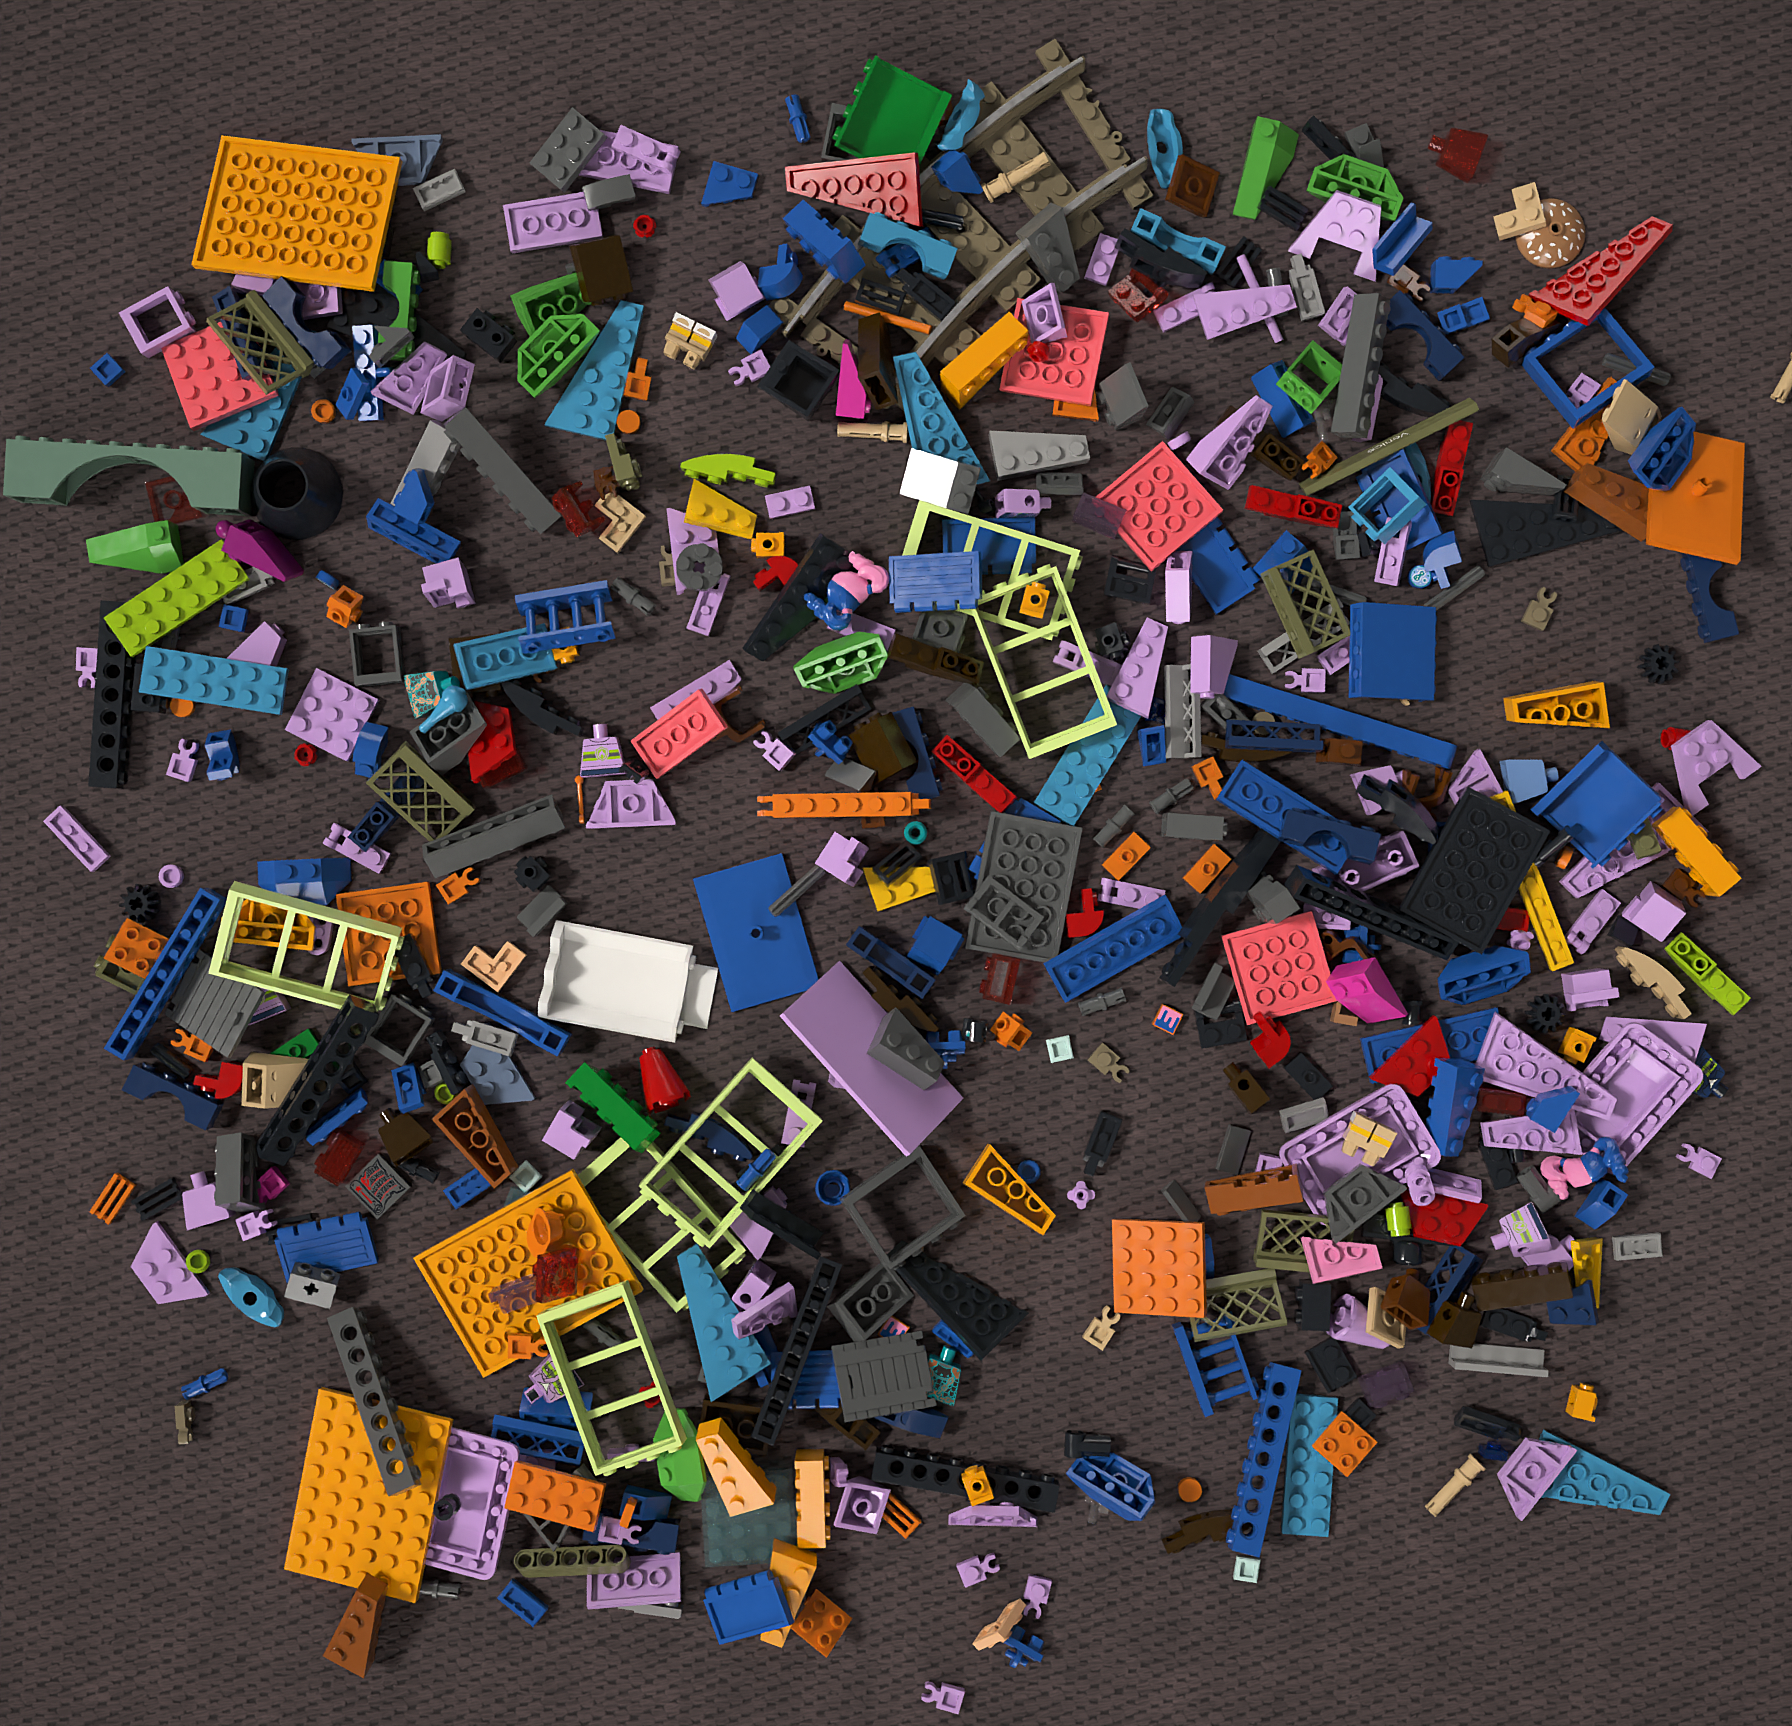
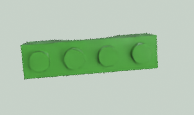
[378,261,420,361]

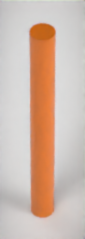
[844,301,932,335]

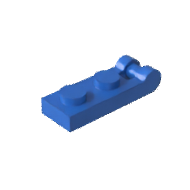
[875,227,935,278]

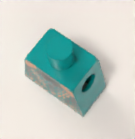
[403,671,460,719]
[926,1345,961,1406]

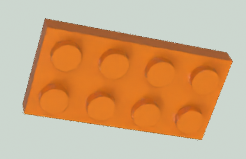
[504,1460,606,1532]

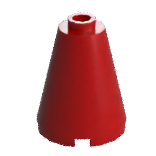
[639,1047,691,1114]

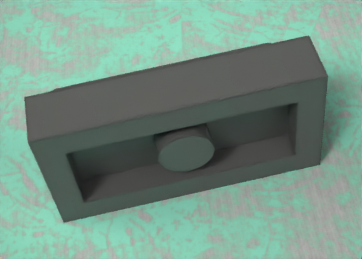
[517,885,569,937]
[1192,963,1235,1020]

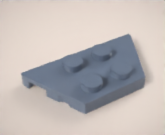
[351,134,443,186]
[460,1022,536,1105]

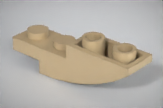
[1615,946,1691,1019]

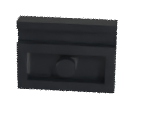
[1304,1337,1357,1394]

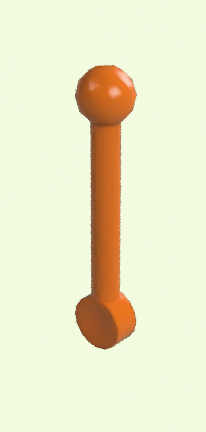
[575,775,585,824]

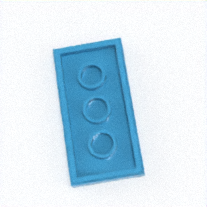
[453,623,557,690]

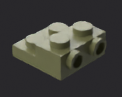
[605,433,642,491]
[93,934,145,995]

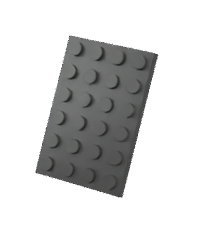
[965,811,1083,962]

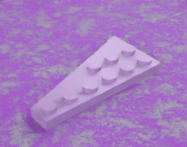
[1559,783,1709,898]
[1475,1012,1617,1120]

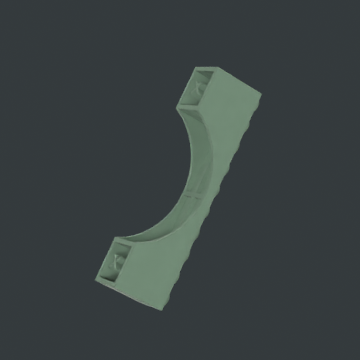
[3,436,255,516]

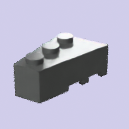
[1016,203,1080,293]
[945,683,1021,757]
[1246,869,1300,924]
[867,1007,945,1090]
[214,1132,266,1213]
[524,1464,597,1552]

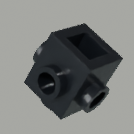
[1095,622,1131,661]
[514,856,553,892]

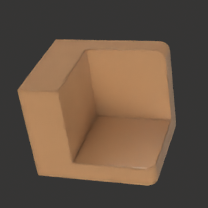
[1330,1001,1358,1026]

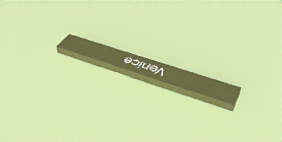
[1299,398,1479,496]

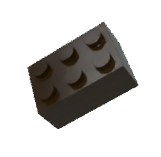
[700,1394,769,1456]

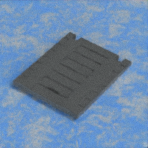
[164,949,266,1058]
[831,1331,937,1423]

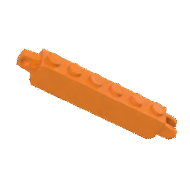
[757,792,931,818]

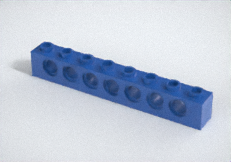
[104,888,227,1060]
[1226,1362,1302,1558]

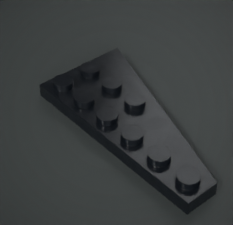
[327,283,467,362]
[1470,500,1622,567]
[743,533,858,661]
[887,1240,1029,1361]

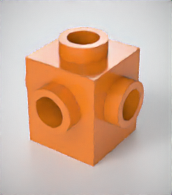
[326,585,364,628]
[990,1011,1032,1051]

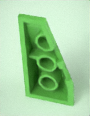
[1233,116,1299,220]
[510,272,591,336]
[86,520,184,574]

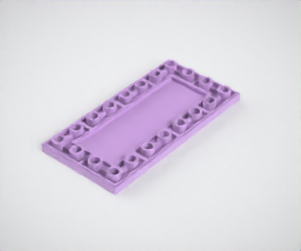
[780,961,963,1157]

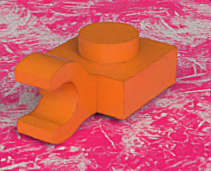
[623,357,651,401]
[1191,756,1223,800]

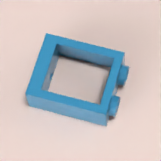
[1348,467,1427,545]

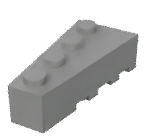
[390,420,461,506]
[988,431,1090,481]

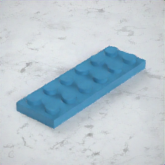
[139,646,289,715]
[1034,684,1141,826]
[1281,1394,1338,1537]

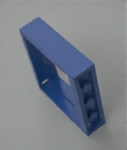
[1522,308,1654,429]

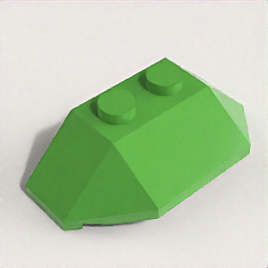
[1306,154,1403,222]
[517,314,600,398]
[793,631,888,694]
[653,1408,707,1502]

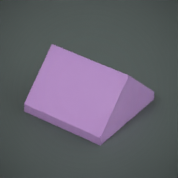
[1022,283,1067,344]
[834,1476,890,1534]

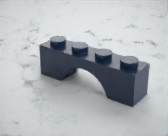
[262,276,351,369]
[1386,290,1464,381]
[1680,553,1739,643]
[892,706,943,799]
[1278,808,1381,865]
[846,925,936,999]
[122,1062,224,1131]
[583,1508,681,1555]

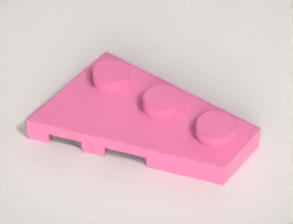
[1301,1237,1382,1284]

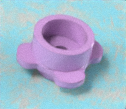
[1507,930,1534,951]
[1067,1181,1095,1209]

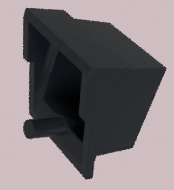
[757,340,840,421]

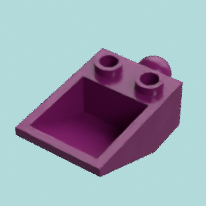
[216,519,304,582]

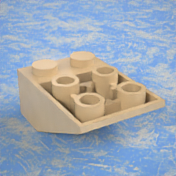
[1602,379,1662,455]
[242,1052,320,1108]

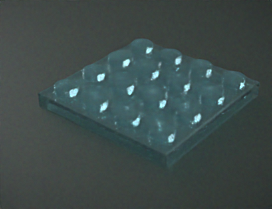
[701,1467,797,1567]

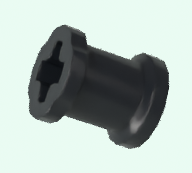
[1402,1000,1423,1025]
[433,1493,461,1521]

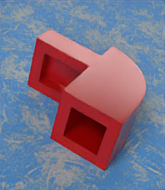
[753,556,798,592]
[1065,888,1104,938]
[1250,1011,1291,1068]
[193,1060,243,1099]

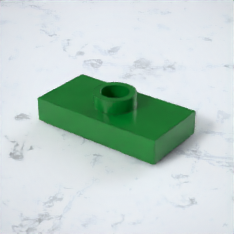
[270,1028,319,1058]

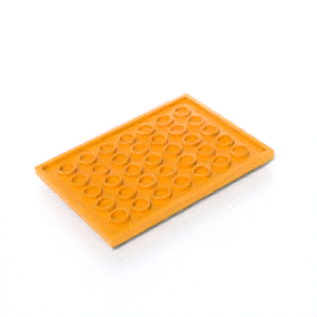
[191,135,402,292]
[413,1168,643,1378]
[284,1387,453,1603]

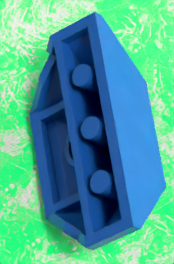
[1628,407,1696,491]
[257,858,352,905]
[1438,945,1531,1005]
[1066,1453,1155,1521]

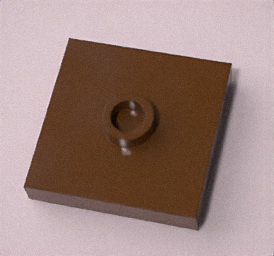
[1165,154,1220,218]

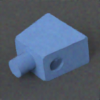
[1500,760,1558,804]

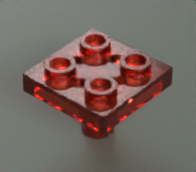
[532,1247,579,1303]

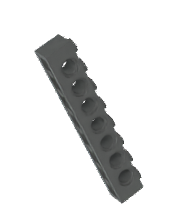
[327,1307,422,1496]

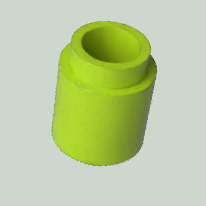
[427,232,452,269]
[1385,1202,1412,1237]

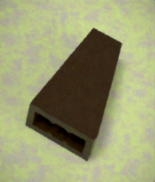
[858,312,898,410]

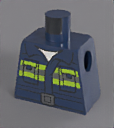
[1692,1046,1728,1098]

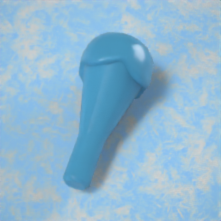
[419,685,468,733]

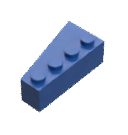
[783,200,866,284]
[1425,1058,1485,1156]

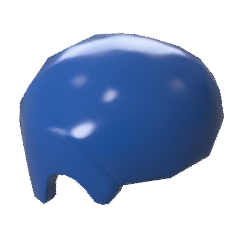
[815,1170,850,1206]

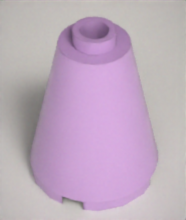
[1326,1294,1390,1349]

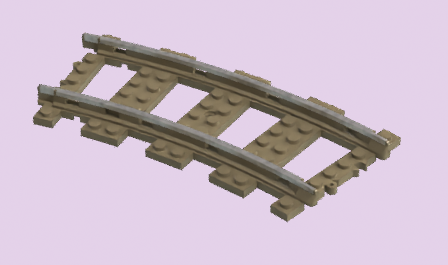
[769,39,1153,411]

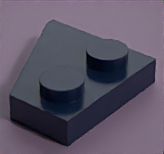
[1546,1280,1599,1325]

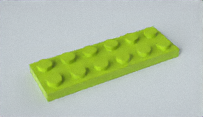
[104,539,250,657]

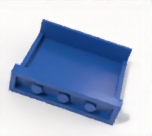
[1349,602,1437,702]
[1531,741,1665,869]

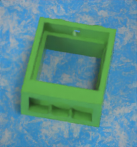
[1276,340,1342,414]

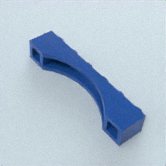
[433,969,572,1056]

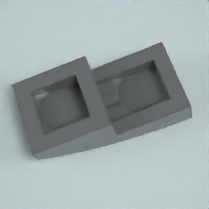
[582,174,636,211]
[1332,511,1360,559]

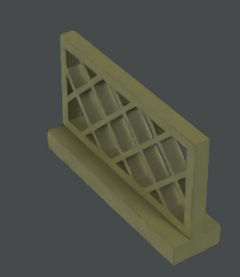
[206,290,314,395]
[1260,549,1350,659]
[366,741,475,842]
[1253,1209,1354,1272]
[1189,1268,1287,1342]

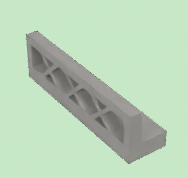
[1257,598,1350,674]
[1164,664,1201,758]
[1448,1342,1549,1377]

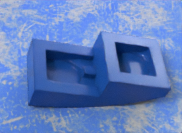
[1437,297,1490,335]

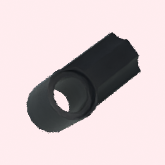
[1064,1430,1111,1459]

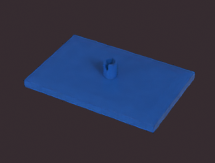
[693,853,819,1012]

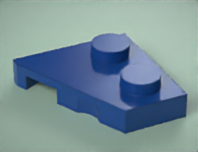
[701,161,758,207]

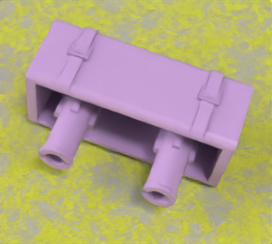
[1312,831,1419,892]

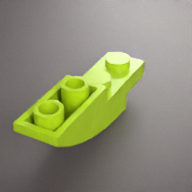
[681,454,776,488]
[1664,932,1751,1015]

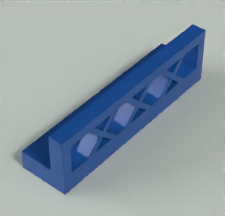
[366,498,461,564]
[491,1415,584,1466]

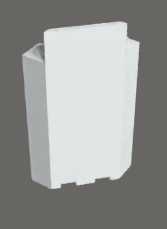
[538,920,718,1043]

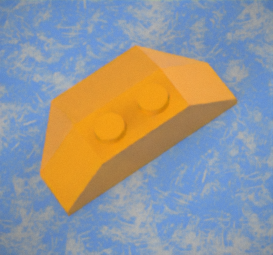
[221,899,316,951]

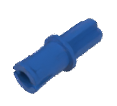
[785,94,810,143]
[736,1148,776,1191]
[181,1368,229,1400]

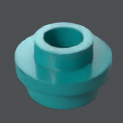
[904,821,927,844]

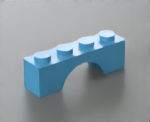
[1130,208,1226,275]
[858,212,958,280]

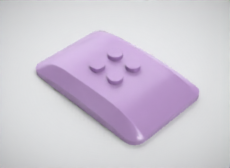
[1575,1022,1703,1174]
[1279,1084,1441,1225]
[425,1427,520,1580]

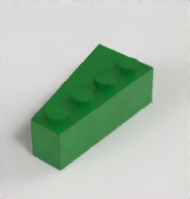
[565,1062,661,1153]

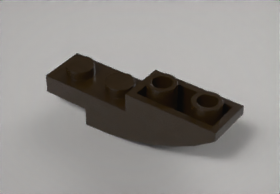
[1215,405,1305,481]
[887,633,984,685]
[1201,732,1292,762]
[862,966,939,1032]
[814,1399,881,1451]
[1161,1509,1252,1554]

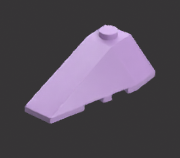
[1186,395,1273,490]

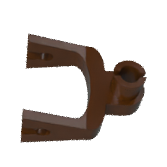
[710,685,766,742]
[1402,766,1453,822]
[1319,929,1378,974]

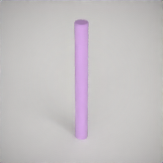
[1236,254,1283,343]

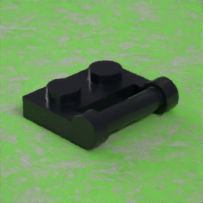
[1103,555,1157,605]
[1533,823,1583,867]
[928,851,976,905]
[1193,999,1247,1049]

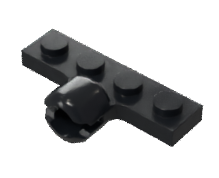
[1361,1214,1455,1266]

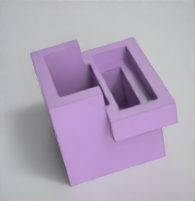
[708,261,766,321]
[421,557,476,608]
[815,832,869,887]
[1621,881,1686,942]
[1561,968,1619,1011]
[542,1100,602,1160]

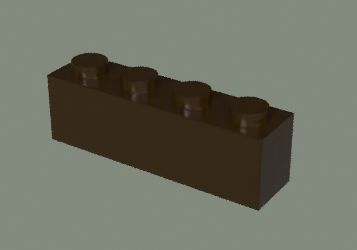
[1472,1262,1573,1312]

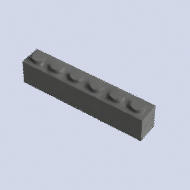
[1331,293,1391,438]
[443,407,561,534]
[422,794,565,878]

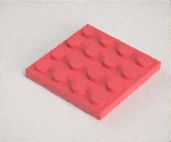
[999,298,1109,406]
[161,318,279,431]
[1091,441,1223,572]
[1221,910,1337,1025]

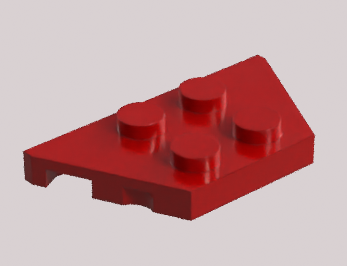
[468,701,517,784]
[1369,1015,1450,1096]
[1399,1187,1488,1246]

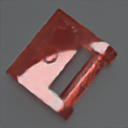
[1107,268,1168,323]

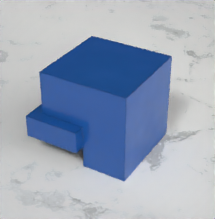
[906,916,964,976]

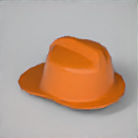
[527,1207,565,1258]

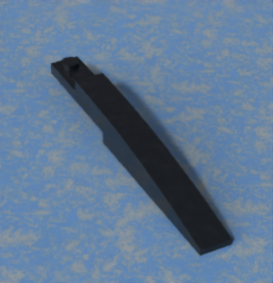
[1159,793,1309,987]

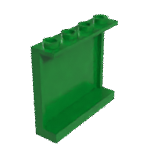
[832,55,952,165]

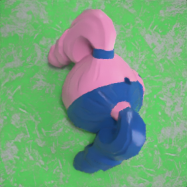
[804,551,890,631]
[1540,1137,1629,1200]

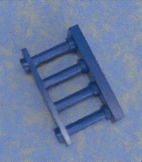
[515,580,616,654]
[1172,1306,1259,1417]

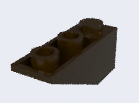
[1491,318,1561,368]

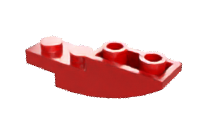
[1430,420,1473,516]
[1245,485,1342,528]
[931,735,1017,813]

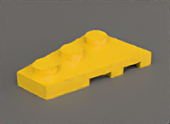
[684,479,757,539]
[863,867,935,911]
[1571,1237,1603,1308]

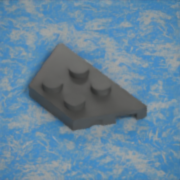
[1323,1164,1407,1243]

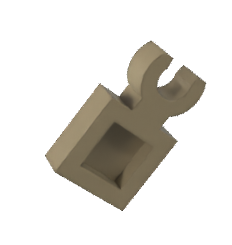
[659,546,675,587]
[1521,587,1557,631]
[1087,1042,1130,1083]
[175,1400,195,1445]

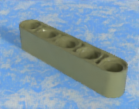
[514,1545,631,1578]

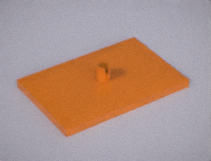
[1646,431,1745,565]

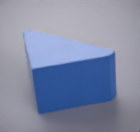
[736,305,784,354]
[1137,725,1166,766]

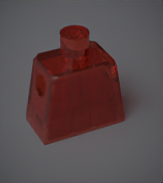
[1427,128,1488,183]

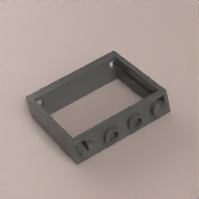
[840,1146,966,1270]

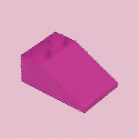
[836,339,872,419]
[1326,957,1408,1024]

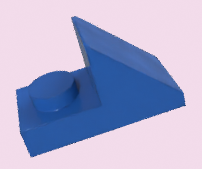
[391,1063,426,1114]

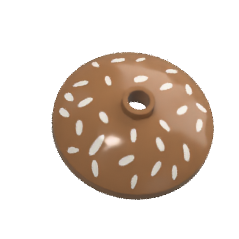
[1515,199,1585,269]

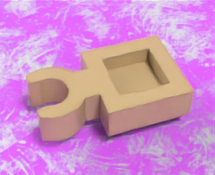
[1082,1306,1120,1351]

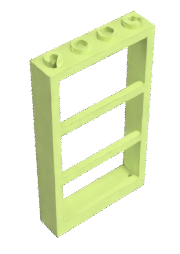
[902,500,1083,640]
[971,564,1117,759]
[209,881,404,1012]
[639,1057,823,1249]
[578,1137,747,1313]
[536,1280,687,1476]

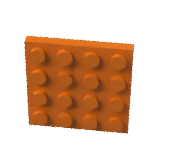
[336,882,442,986]
[1112,1219,1207,1318]

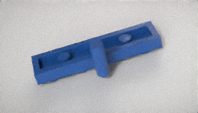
[352,325,395,421]

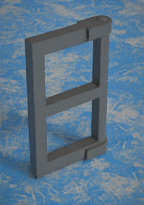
[963,875,1044,951]

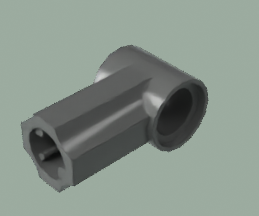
[1516,1165,1561,1215]

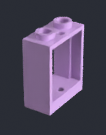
[119,286,197,358]
[420,355,475,422]

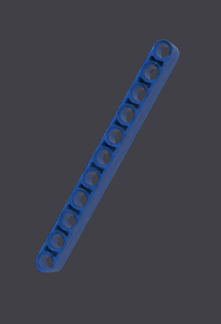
[1224,674,1457,769]

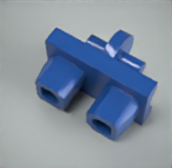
[808,720,853,765]
[1342,925,1381,963]
[925,1030,965,1069]
[1003,1625,1044,1668]

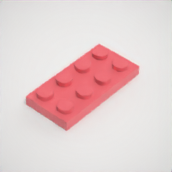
[631,688,728,779]

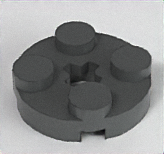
[676,543,723,591]

